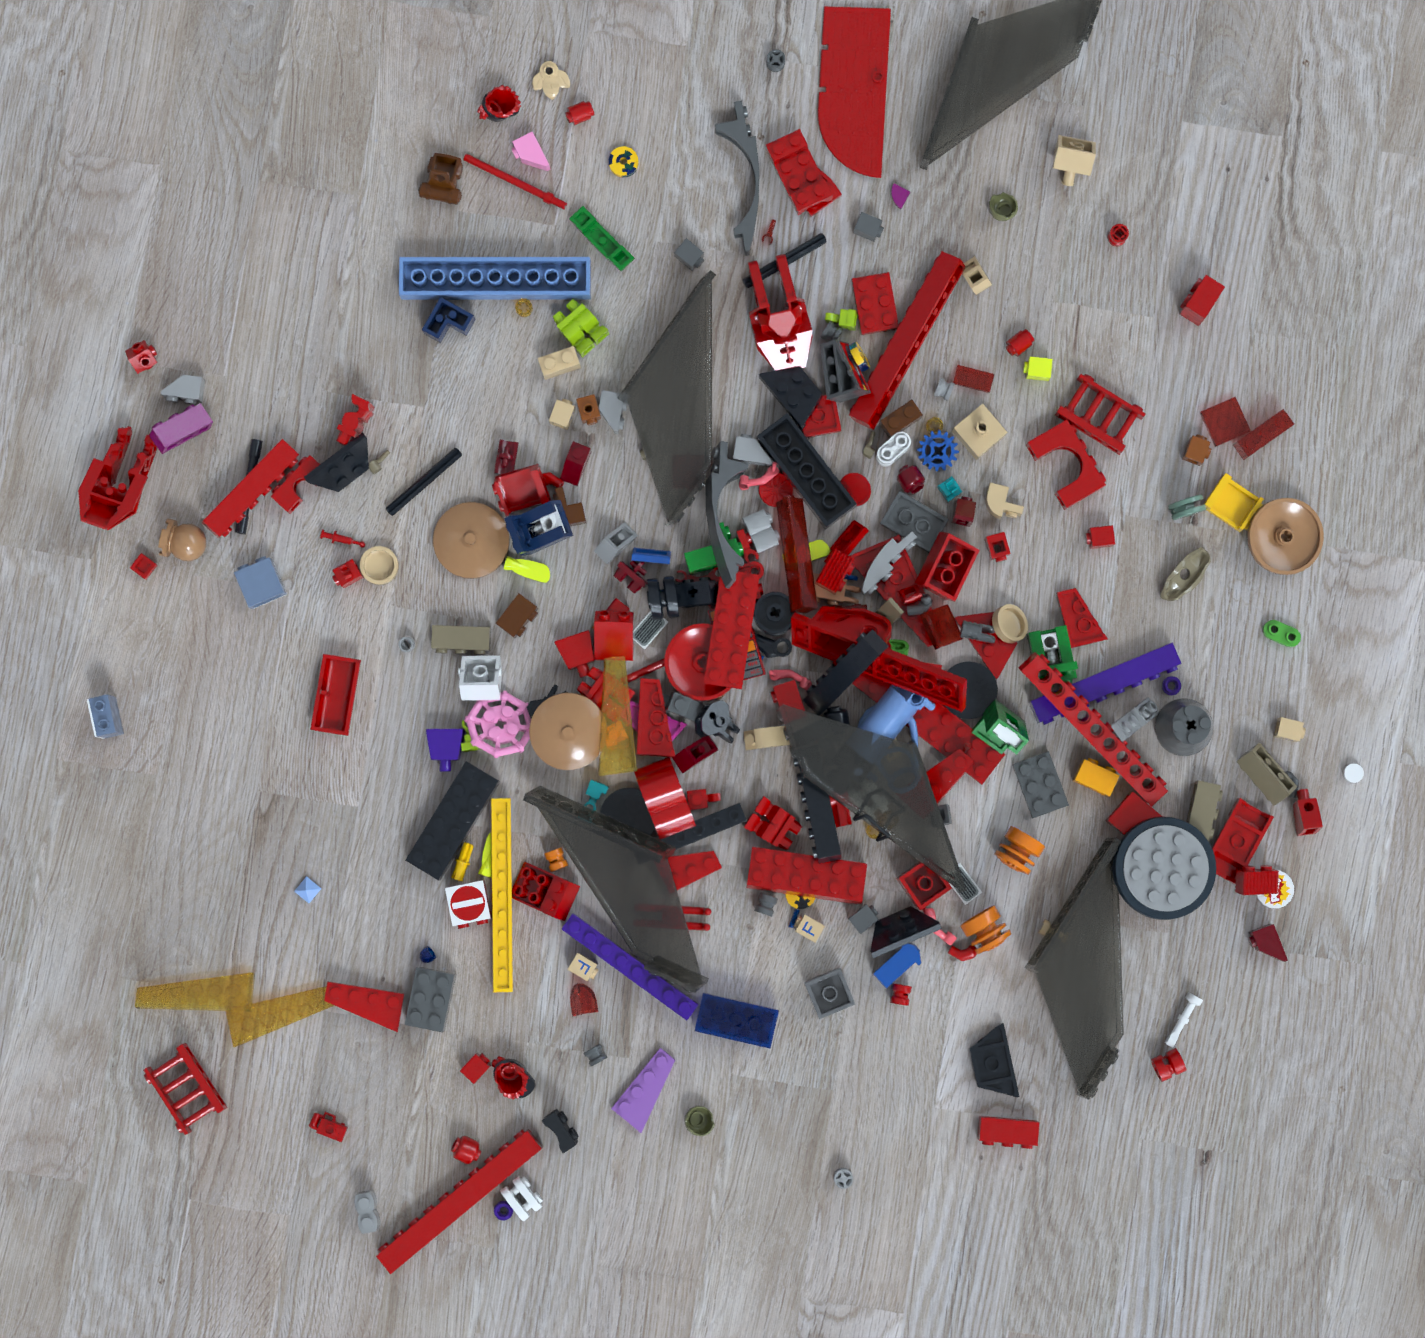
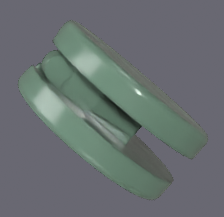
[1168,494,1207,520]

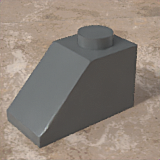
[665,692,705,722]

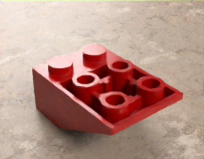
[512,861,580,921]

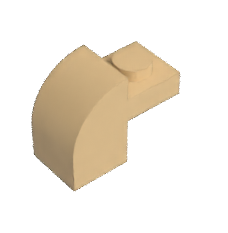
[963,256,992,295]
[985,483,1024,519]
[743,726,790,750]

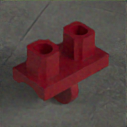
[494,439,519,475]
[613,560,648,594]

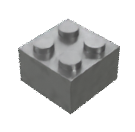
[804,967,855,1019]

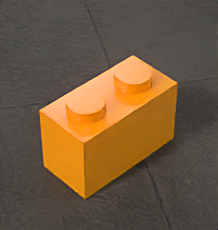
[1073,758,1120,797]

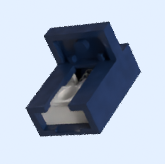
[504,500,573,556]

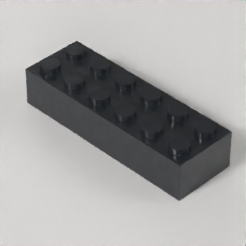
[757,413,857,530]
[405,761,500,880]

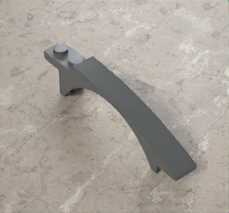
[715,100,759,256]
[705,441,749,589]

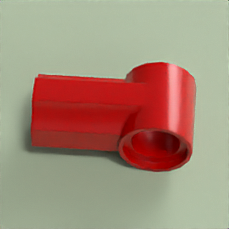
[828,790,852,827]

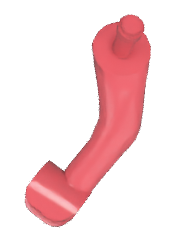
[739,462,779,490]
[769,669,812,690]
[923,908,957,945]

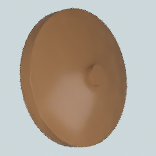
[1247,498,1324,575]
[433,502,510,579]
[529,692,607,770]

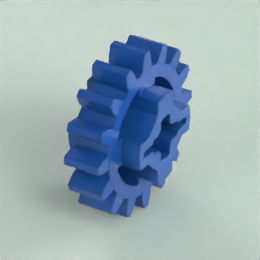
[917,430,959,472]

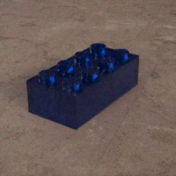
[695,992,779,1049]

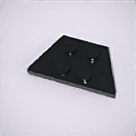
[759,367,822,429]
[304,432,369,492]
[870,906,942,958]
[969,1023,1020,1097]

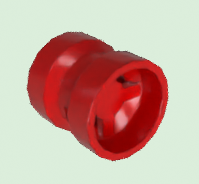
[1107,224,1129,247]
[890,983,912,1006]

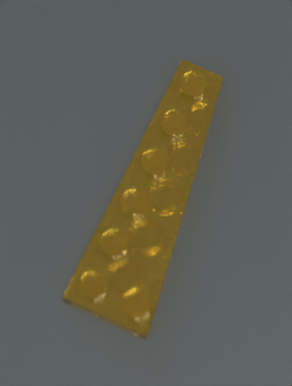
[598,656,637,776]
[135,973,255,1012]
[225,986,335,1047]

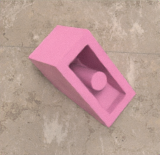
[511,132,550,171]

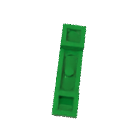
[569,206,635,271]

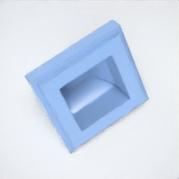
[294,876,322,903]

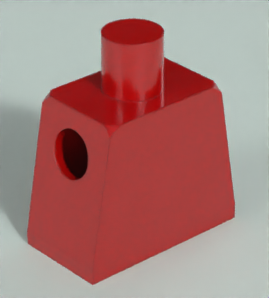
[554,630,595,678]
[1293,789,1323,836]

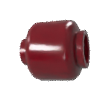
[897,465,925,494]

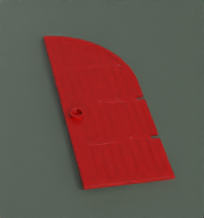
[818,6,891,178]

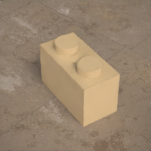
[538,346,581,380]

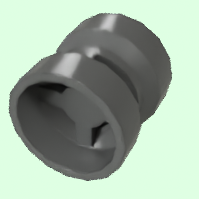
[754,893,778,917]

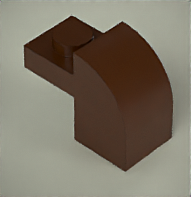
[553,487,586,526]

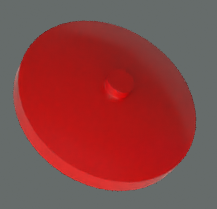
[664,623,731,701]

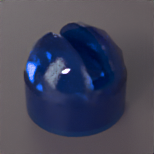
[420,946,436,963]

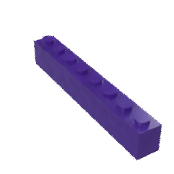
[1029,642,1182,725]
[562,913,699,1021]

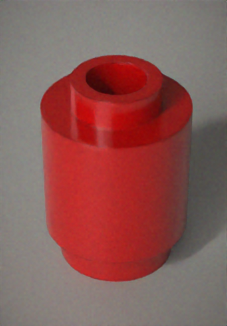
[565,101,595,125]
[1005,329,1035,357]

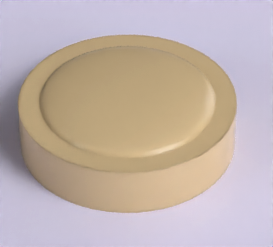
[360,546,399,585]
[992,604,1028,643]

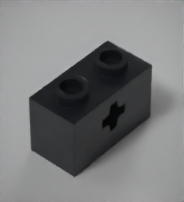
[675,577,718,608]

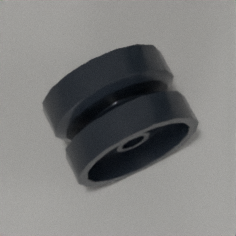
[647,575,679,621]
[754,592,796,636]

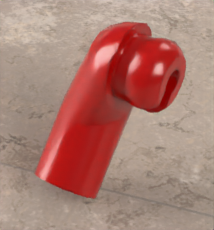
[542,472,564,488]

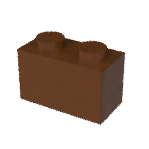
[879,399,923,439]
[496,593,538,638]

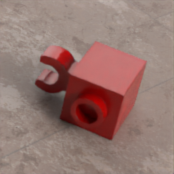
[332,559,364,588]

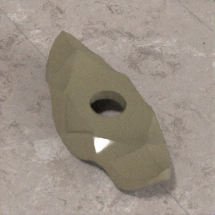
[1160,547,1211,601]

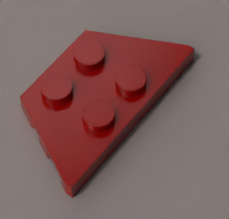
[954,612,1018,679]

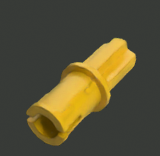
[451,842,473,881]

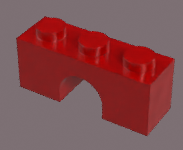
[271,455,320,514]

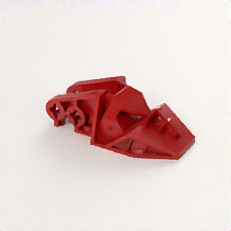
[748,254,813,371]
[78,426,158,530]

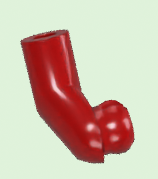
[948,945,977,961]

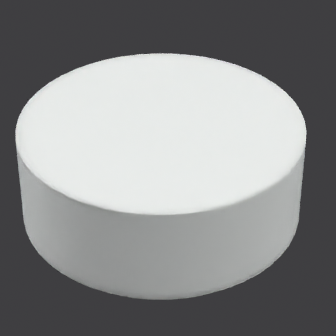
[1343,764,1364,783]

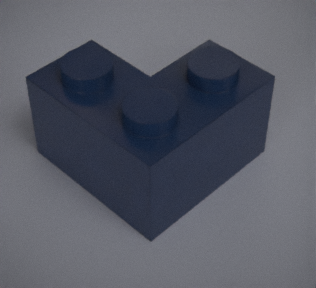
[422,297,476,343]

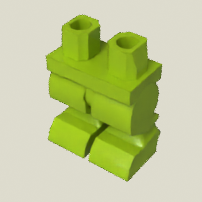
[553,299,609,358]

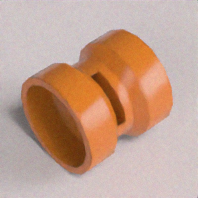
[544,847,569,872]

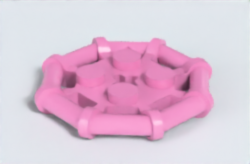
[464,690,531,759]

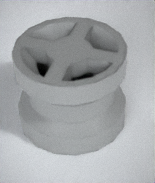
[934,378,955,401]
[834,1168,853,1189]

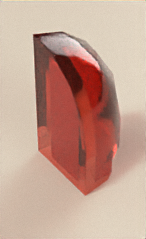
[570,983,599,1017]

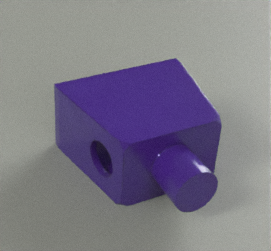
[426,729,465,772]

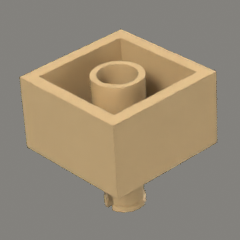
[1053,135,1096,186]
[952,404,1008,460]

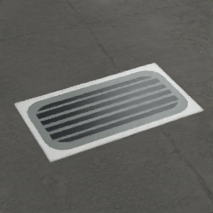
[633,611,668,649]
[944,863,982,905]

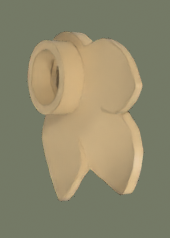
[532,61,570,100]

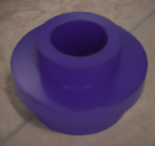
[1162,676,1181,696]
[494,1201,513,1221]

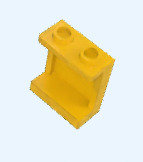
[1203,473,1264,532]

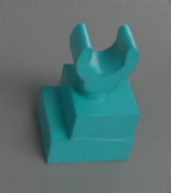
[937,476,962,502]
[583,779,609,814]

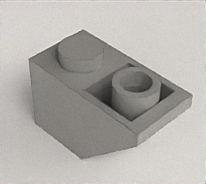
[161,375,205,405]
[599,390,628,434]

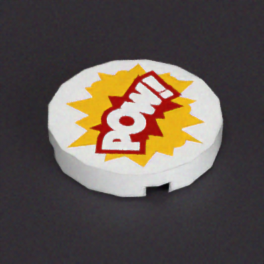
[1256,870,1294,908]

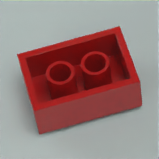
[915,532,980,602]

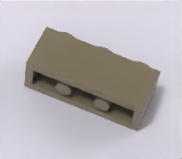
[431,625,491,655]
[1236,742,1297,806]
[1186,780,1223,842]

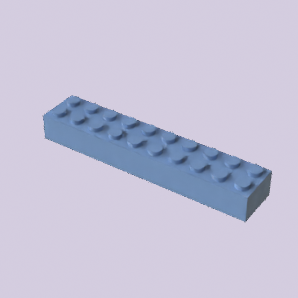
[399,257,591,300]

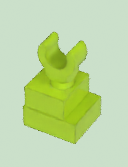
[825,309,858,331]
[461,720,482,752]

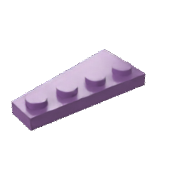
[611,1048,675,1133]

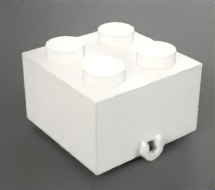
[458,656,502,700]

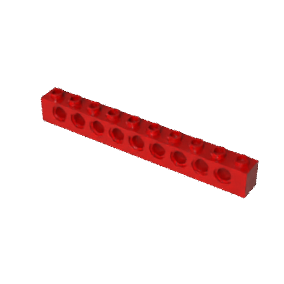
[1018,652,1168,807]

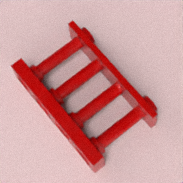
[1055,374,1146,455]
[143,1043,228,1135]

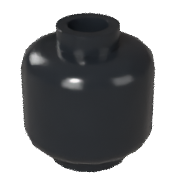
[824,706,850,735]

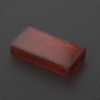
[953,365,994,393]

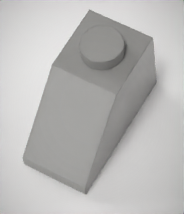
[733,434,771,467]
[594,522,638,564]

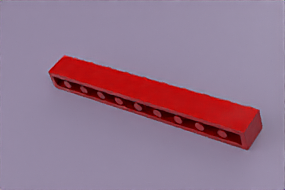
[849,251,966,430]
[376,1129,543,1275]

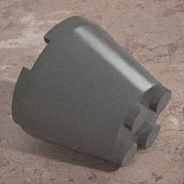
[1155,698,1214,756]

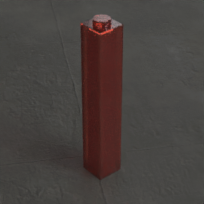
[776,495,818,614]

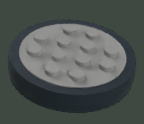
[1112,817,1216,920]

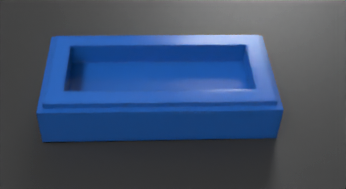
[631,547,671,564]

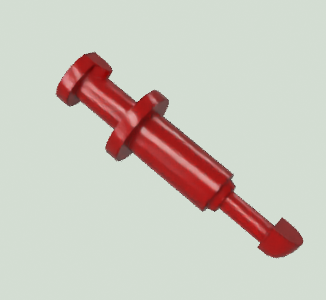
[320,529,365,548]

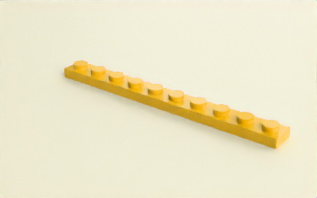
[491,798,513,993]

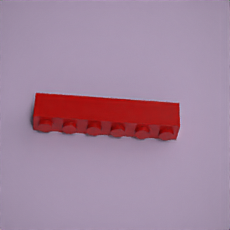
[202,439,299,538]

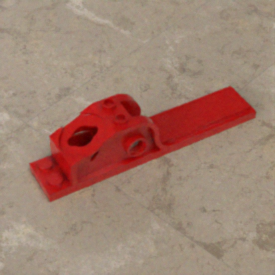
[791,606,967,712]

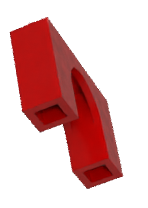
[1026,420,1106,510]

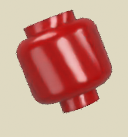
[451,1136,481,1164]

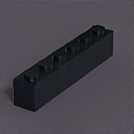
[803,629,889,716]
[793,744,842,864]

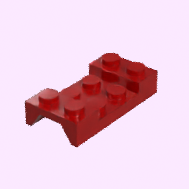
[766,129,832,215]
[1212,798,1274,885]

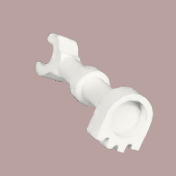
[1164,992,1203,1048]

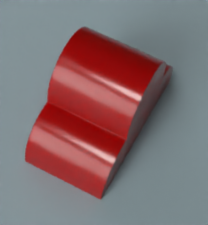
[634,757,696,839]

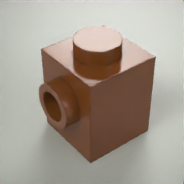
[576,394,601,425]
[1182,434,1212,466]

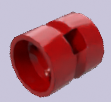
[1151,1048,1187,1082]

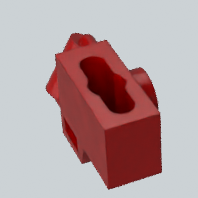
[309,1111,348,1142]

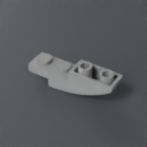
[861,532,917,595]
[1111,697,1159,742]

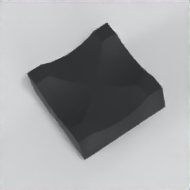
[542,1109,579,1153]

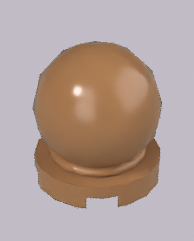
[158,518,206,561]

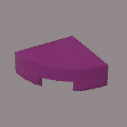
[891,183,910,209]

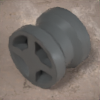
[766,49,785,72]
[821,321,843,341]
[584,1044,608,1066]

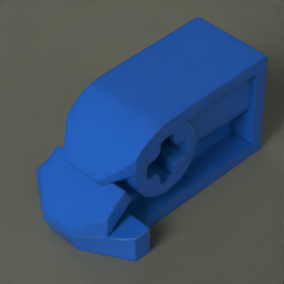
[873,943,922,988]

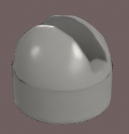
[398,637,415,652]

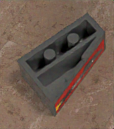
[820,339,871,403]

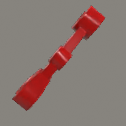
[675,567,720,583]

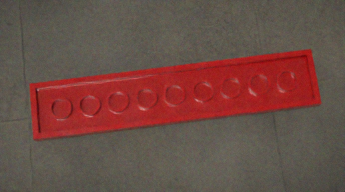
[833,662,1006,785]

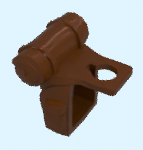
[418,153,463,205]

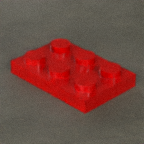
[852,272,898,335]

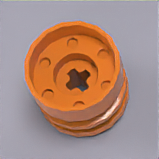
[994,826,1045,875]
[960,905,1012,954]

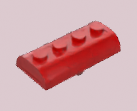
[310,654,361,736]

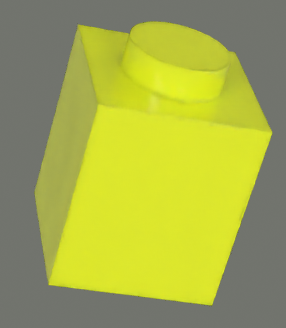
[1023,357,1053,381]

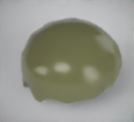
[989,192,1018,221]
[684,1106,715,1136]

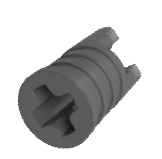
[960,620,995,643]

